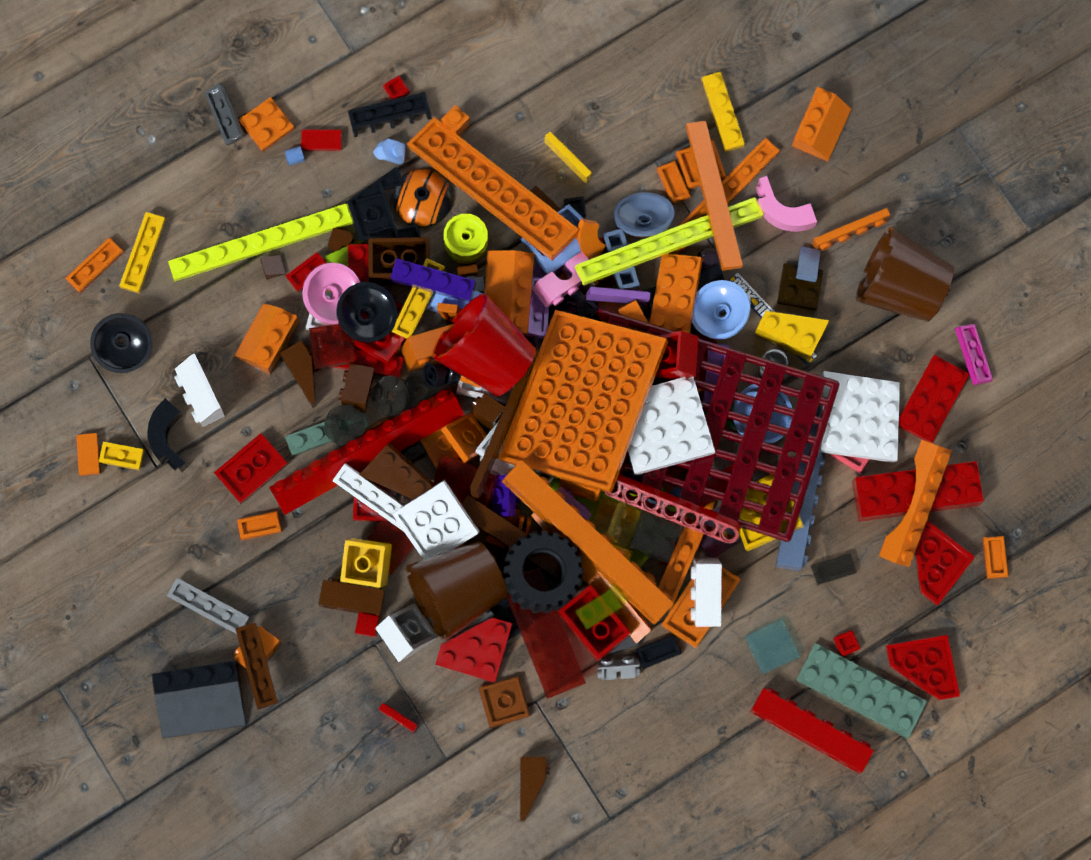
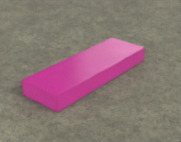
[955,324,993,386]

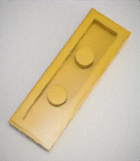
[544,132,591,183]

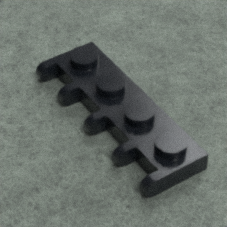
[348,92,432,138]

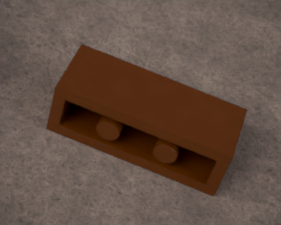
[318,578,385,617]

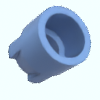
[285,147,304,166]

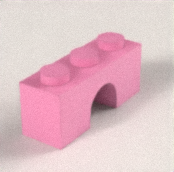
[532,252,589,308]

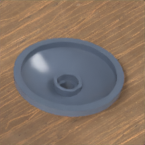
[614,192,674,237]

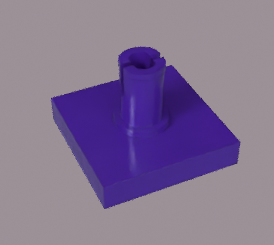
[483,474,522,517]

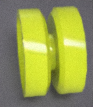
[444,214,488,264]

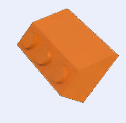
[792,87,851,162]
[234,304,299,374]

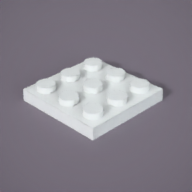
[393,480,480,560]

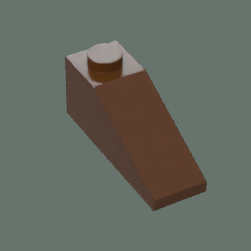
[280,341,316,408]
[520,757,550,822]

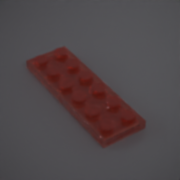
[506,567,586,699]

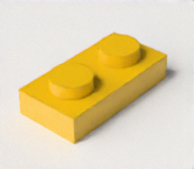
[99,442,144,471]

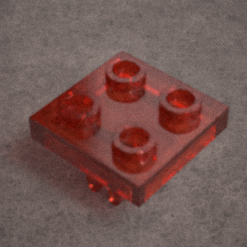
[309,324,356,369]

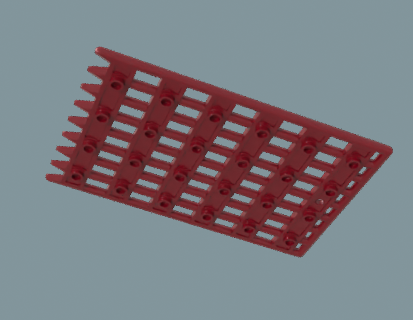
[596,309,840,542]

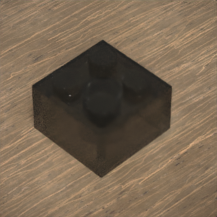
[629,510,681,564]

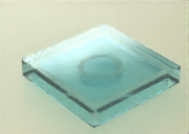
[744,619,800,675]

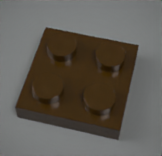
[777,263,824,311]

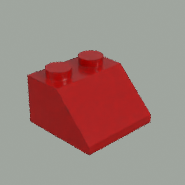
[655,331,698,379]

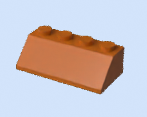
[484,250,534,335]

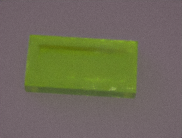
[576,589,622,630]

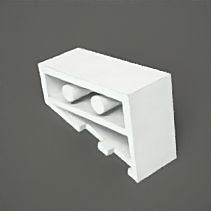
[691,558,721,626]

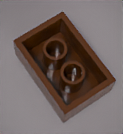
[368,237,430,284]

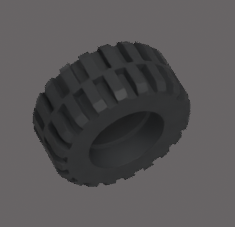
[502,531,584,614]

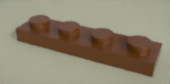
[235,622,279,710]

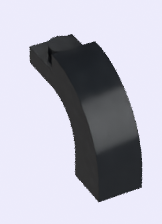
[147,398,188,472]

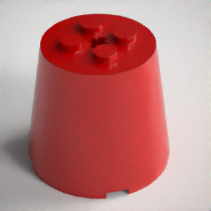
[432,294,536,396]

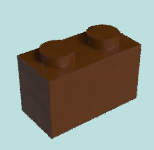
[338,363,374,413]
[472,393,505,430]

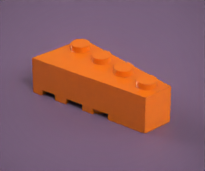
[400,324,453,372]

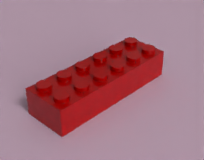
[852,461,984,522]

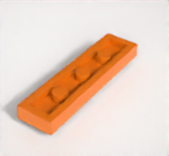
[812,208,890,251]
[658,526,703,610]

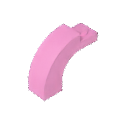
[756,176,817,232]

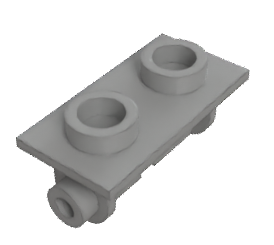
[596,656,640,680]

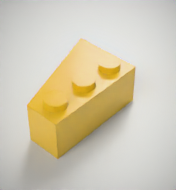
[755,311,829,361]

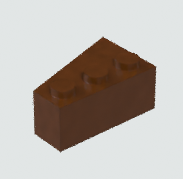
[359,442,435,500]

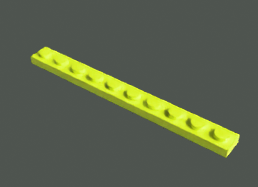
[575,197,764,285]
[168,204,353,282]

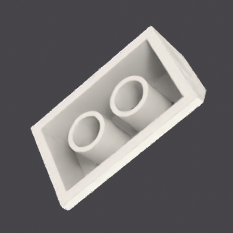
[174,354,225,427]

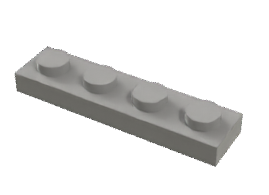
[167,578,250,635]

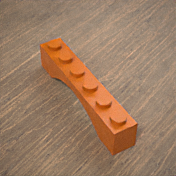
[879,440,952,567]

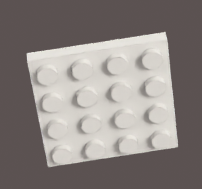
[819,371,900,463]
[628,377,715,475]

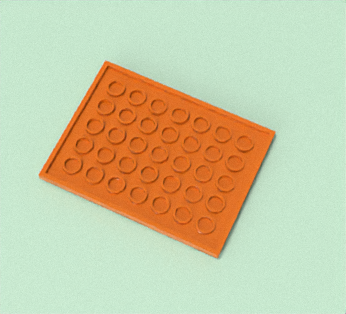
[498,310,668,493]

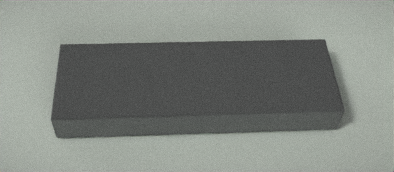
[204,83,245,146]

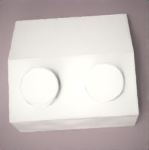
[375,603,438,662]

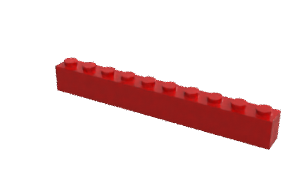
[269,388,465,515]

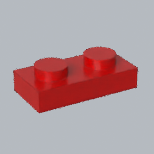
[285,252,326,293]

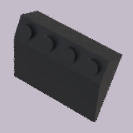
[152,661,246,739]

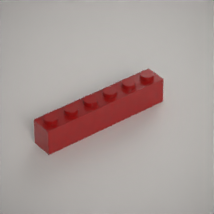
[750,687,874,774]

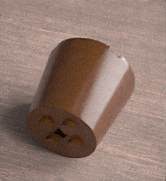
[856,227,954,322]
[406,541,507,641]

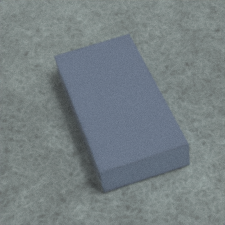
[796,246,821,282]

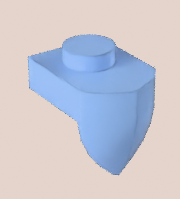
[373,139,406,165]

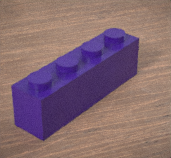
[390,258,476,303]

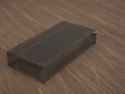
[810,553,857,586]

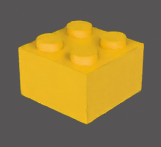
[340,538,392,588]

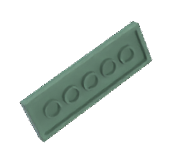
[796,643,927,739]

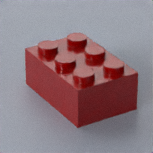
[558,585,631,662]

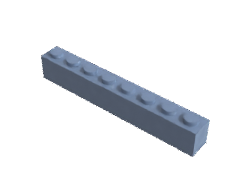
[775,407,826,572]

